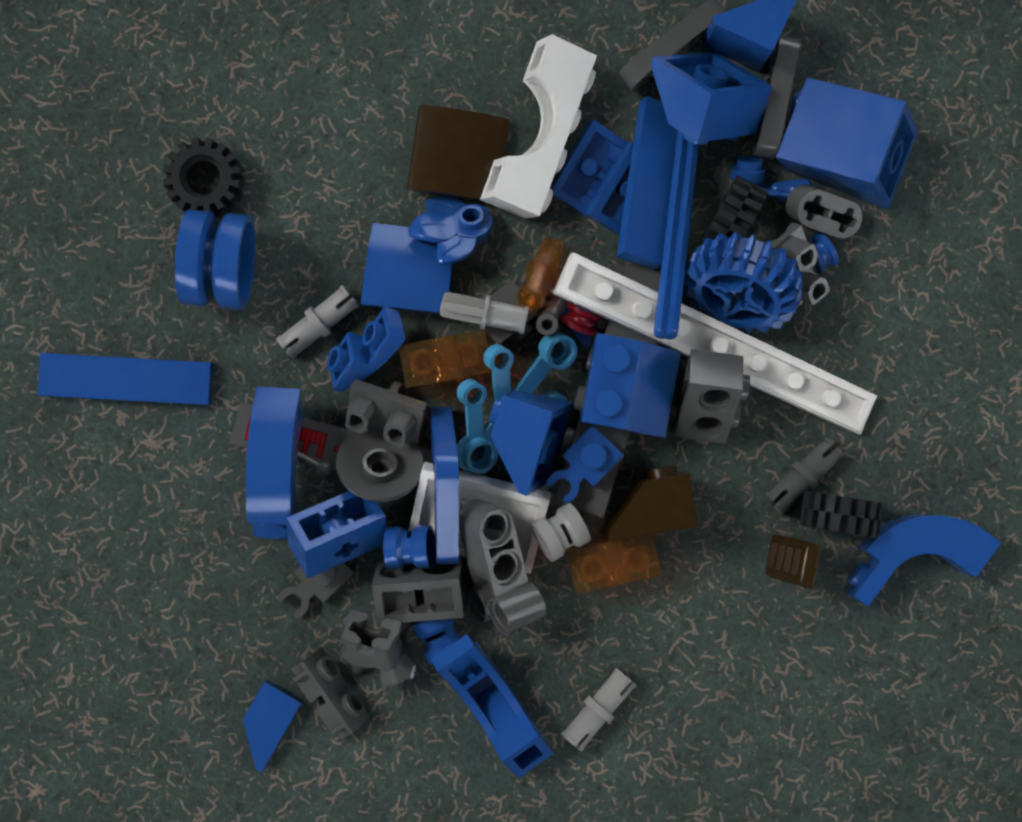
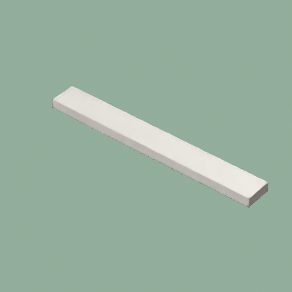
[552,252,877,435]

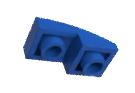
[327,306,406,392]

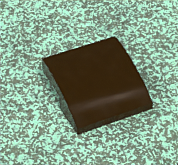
[407,104,509,203]

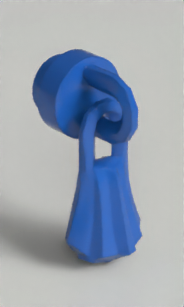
[730,155,812,209]

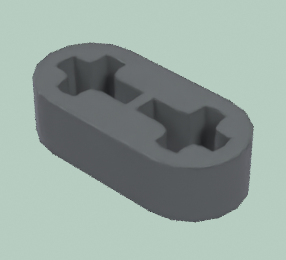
[786,184,863,239]

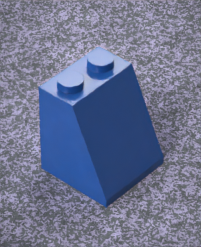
[776,77,918,210]

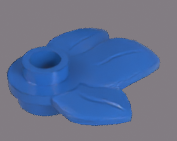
[408,196,493,266]

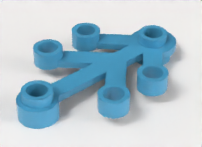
[457,331,577,474]

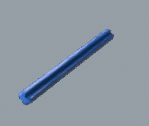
[653,130,699,340]

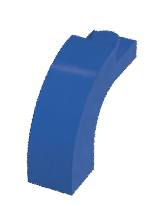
[246,386,303,539]
[845,514,1001,607]
[430,634,554,778]

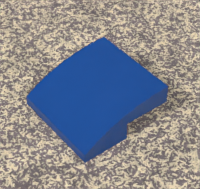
[550,119,633,236]
[361,223,453,314]

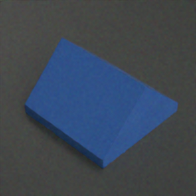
[702,0,796,73]

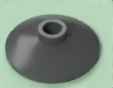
[336,428,424,502]

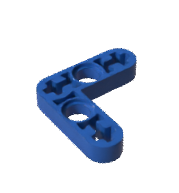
[429,406,459,565]

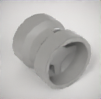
[530,503,591,562]

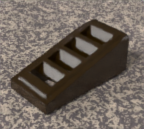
[765,534,822,589]

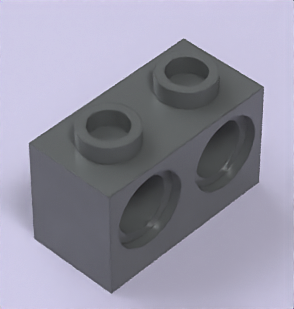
[675,349,750,444]
[371,555,467,624]

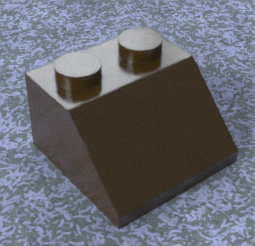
[603,465,698,541]

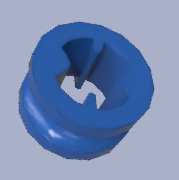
[807,231,839,275]

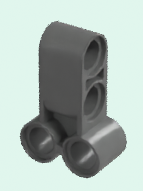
[459,499,546,635]

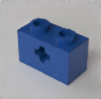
[286,491,386,579]

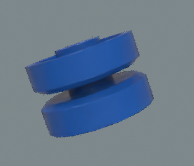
[175,210,256,310]

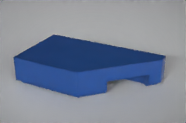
[243,680,303,772]

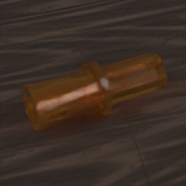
[517,237,564,310]

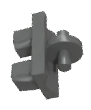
[771,222,830,307]
[345,379,428,448]

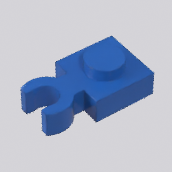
[546,425,624,503]

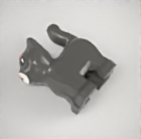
[341,610,416,692]

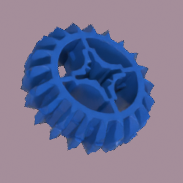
[684,231,803,334]

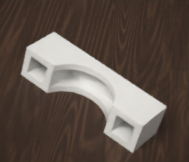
[480,34,597,219]

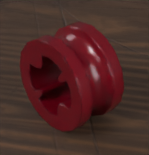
[560,301,604,337]

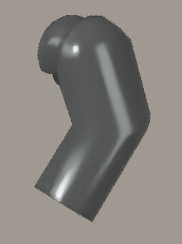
[536,286,568,335]

